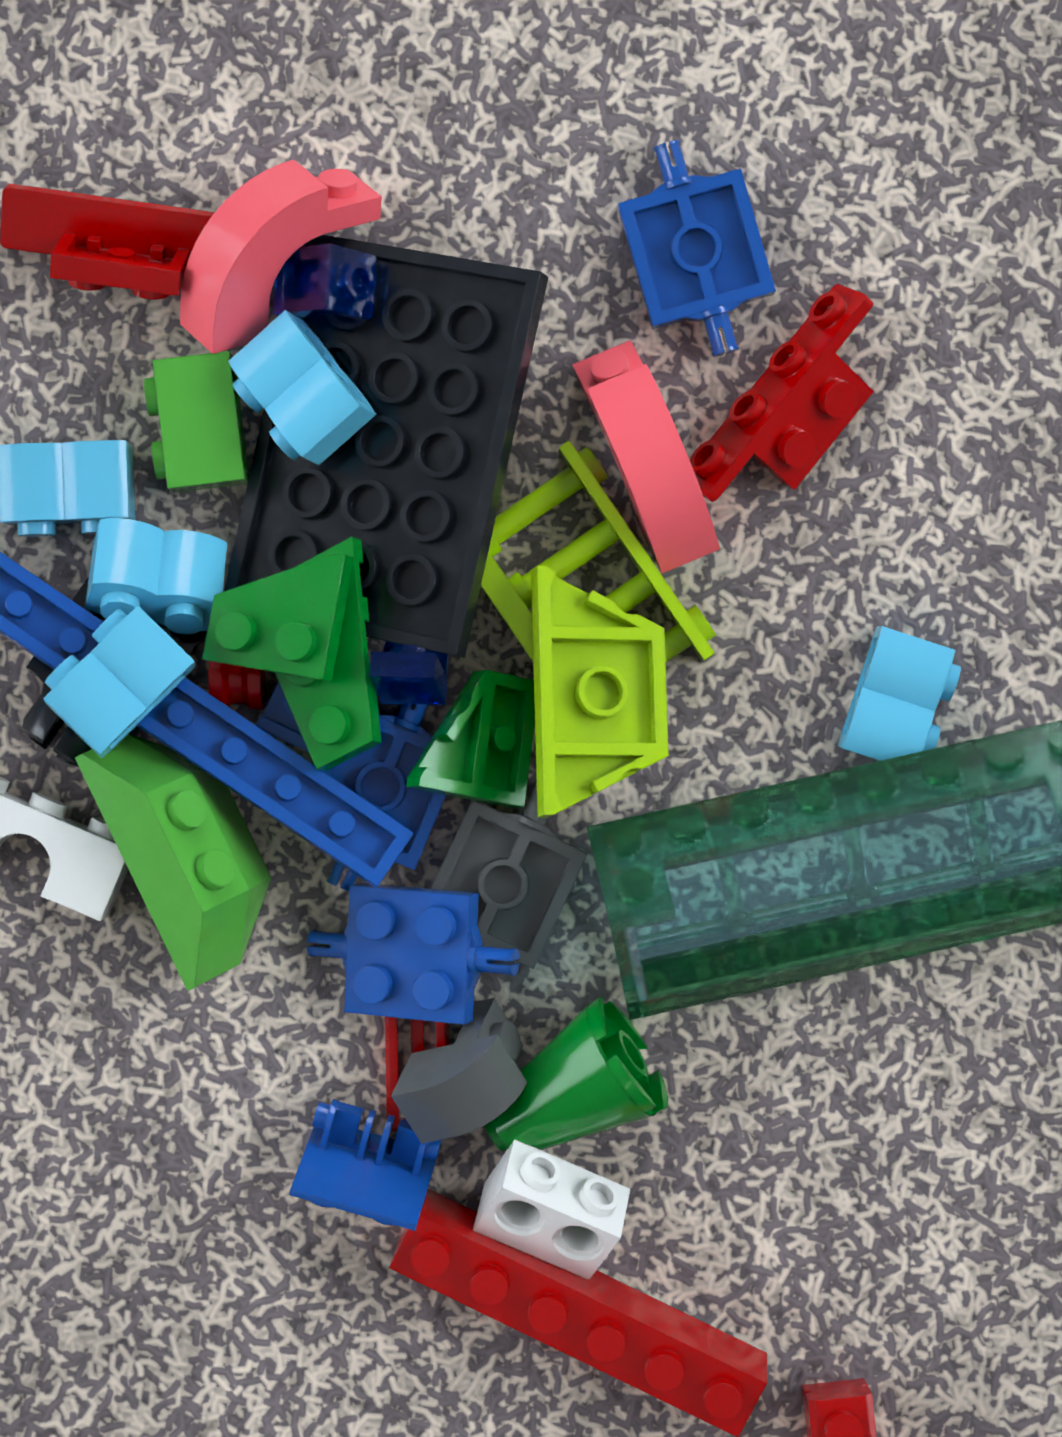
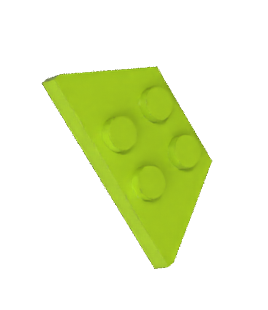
[531,566,669,818]

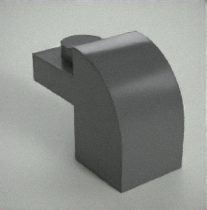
[391,998,527,1144]

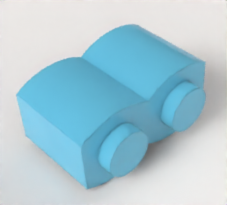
[228,310,376,465]
[0,440,136,537]
[85,518,227,634]
[43,606,195,759]
[837,626,961,772]

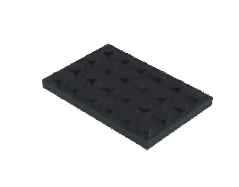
[224,235,549,658]

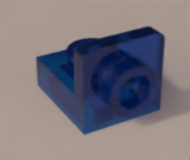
[273,244,377,320]
[369,641,449,705]

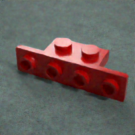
[0,184,215,300]
[690,284,874,502]

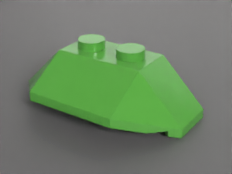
[75,735,272,991]

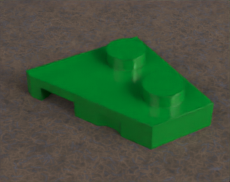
[202,553,355,682]
[406,669,535,808]

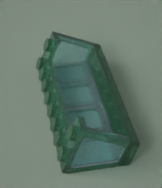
[587,720,1062,1020]

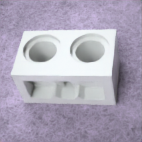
[473,1139,630,1280]

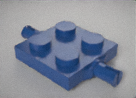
[617,140,776,357]
[322,681,446,891]
[307,883,520,1025]

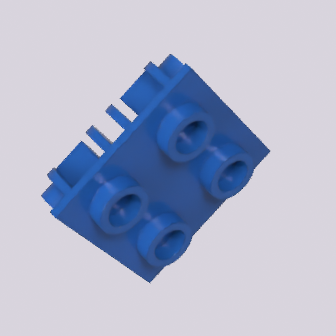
[289,1099,441,1231]

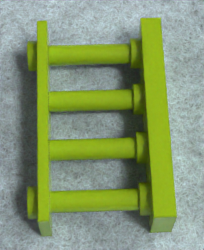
[481,440,716,662]

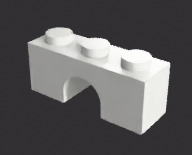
[0,777,128,921]

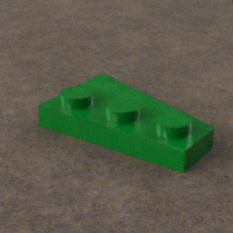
[275,537,382,771]

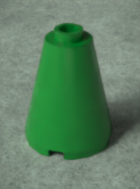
[485,997,668,1152]

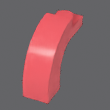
[180,159,382,354]
[572,340,720,574]

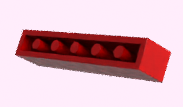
[389,1188,767,1437]

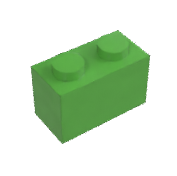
[144,351,249,493]

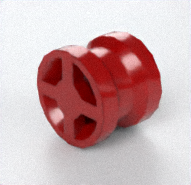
[208,661,266,710]

